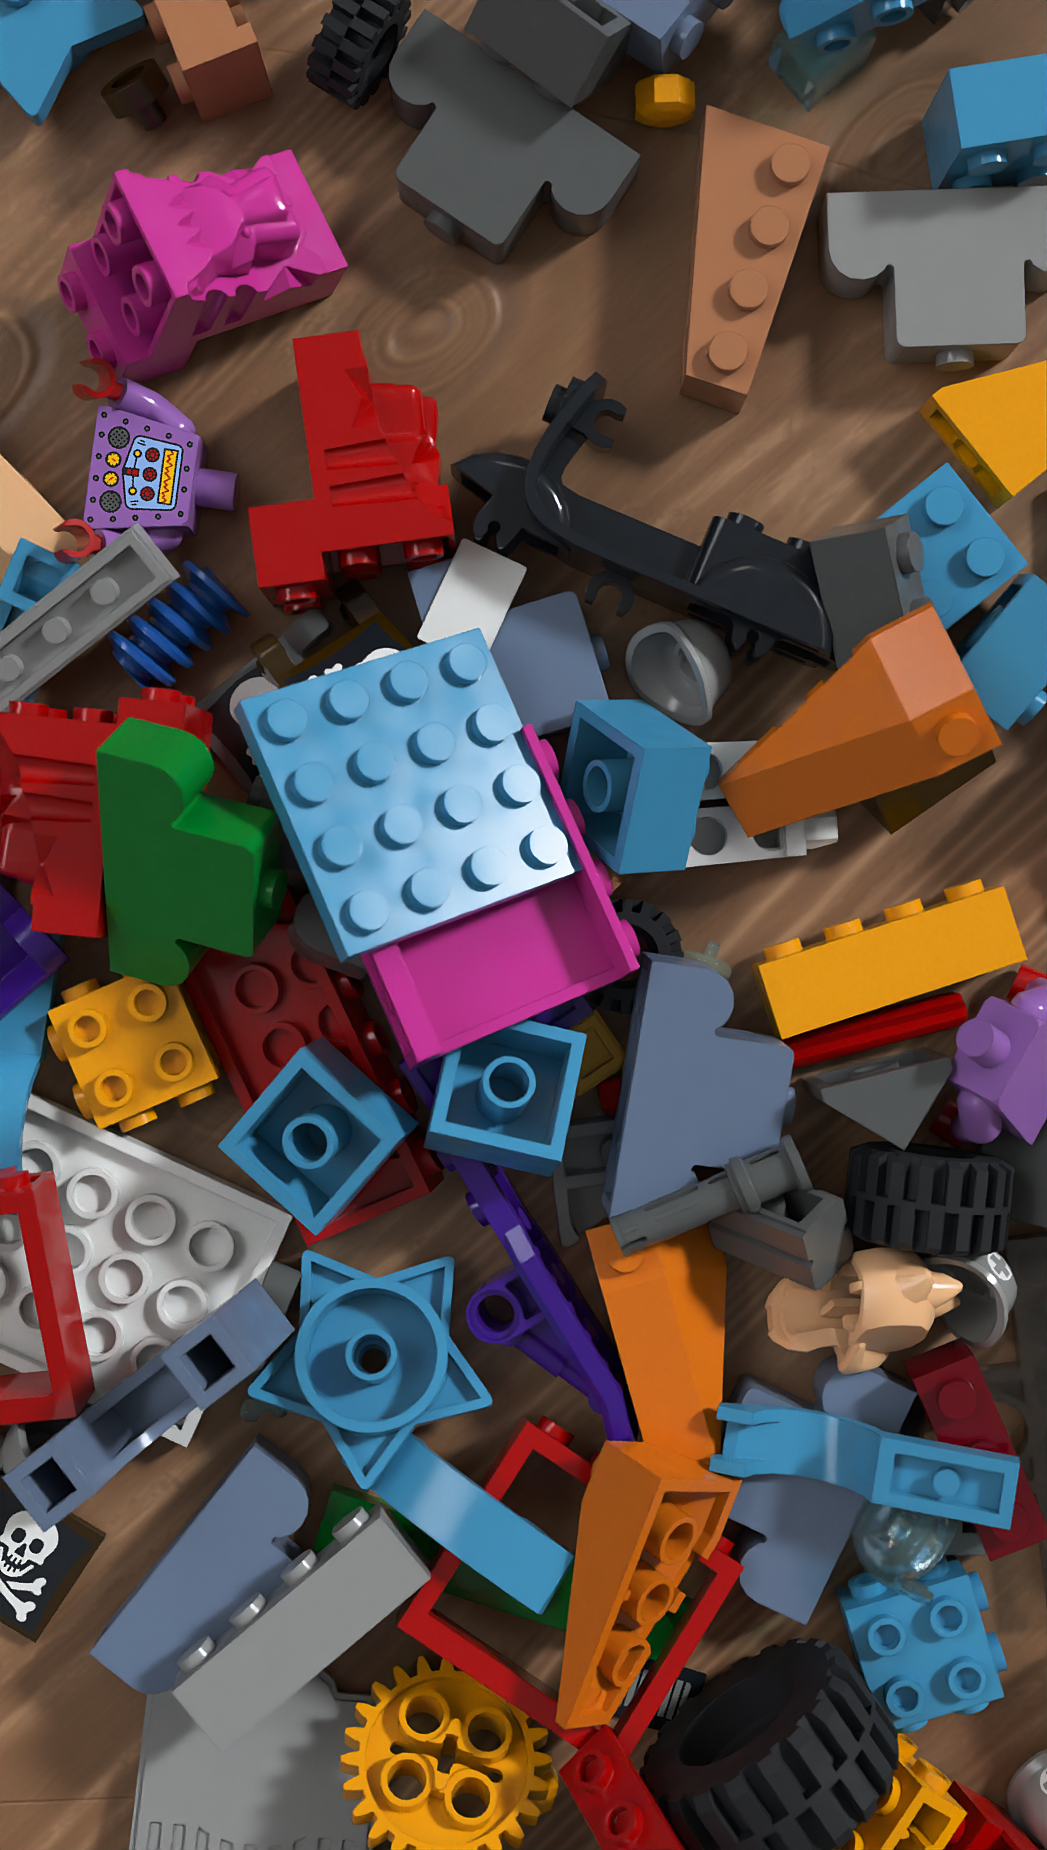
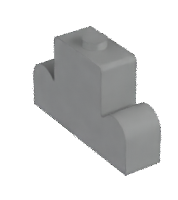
[817,186,1047,372]

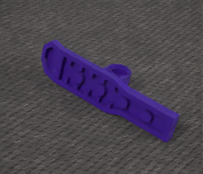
[435,1151,642,1442]

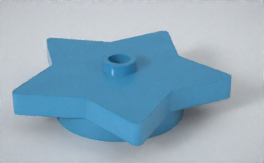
[0,0,148,126]
[247,1250,493,1491]

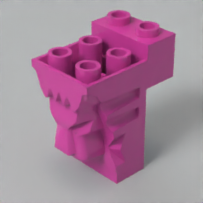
[57,149,348,384]

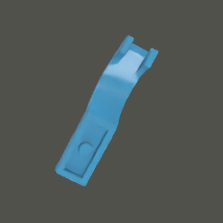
[0,933,66,1215]
[709,1402,1020,1530]

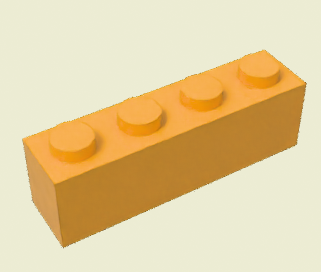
[750,878,1028,1040]

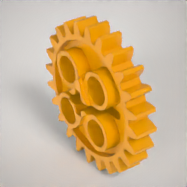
[340,1656,552,1850]

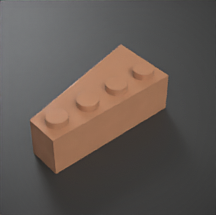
[142,0,273,123]
[679,105,830,414]

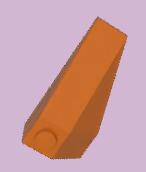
[717,602,1002,838]
[556,1440,743,1729]

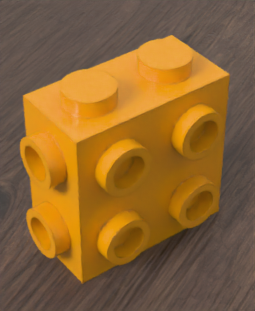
[46,974,226,1133]
[832,1733,967,1850]

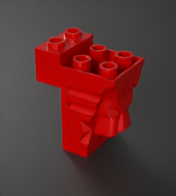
[248,330,457,615]
[0,687,213,938]

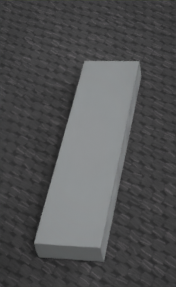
[0,523,180,713]

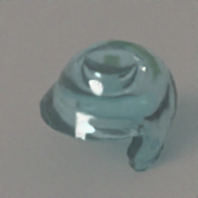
[852,1498,959,1605]

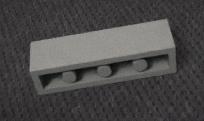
[171,1501,431,1755]

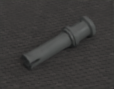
[609,1134,813,1258]

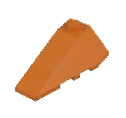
[585,1221,727,1465]

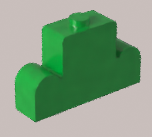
[96,717,288,986]

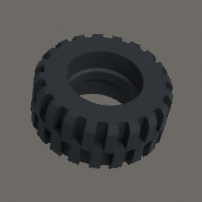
[639,1638,899,1850]

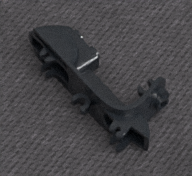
[450,372,837,671]

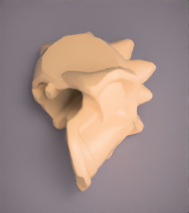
[765,1247,963,1375]

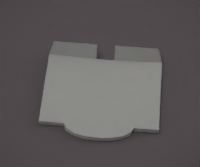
[129,1669,376,1850]

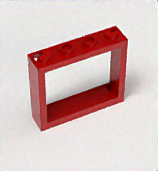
[0,1166,95,1425]
[396,1415,744,1757]

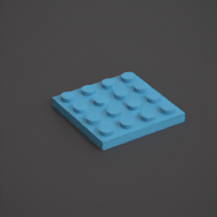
[233,628,582,963]

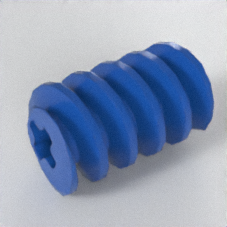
[106,560,251,687]

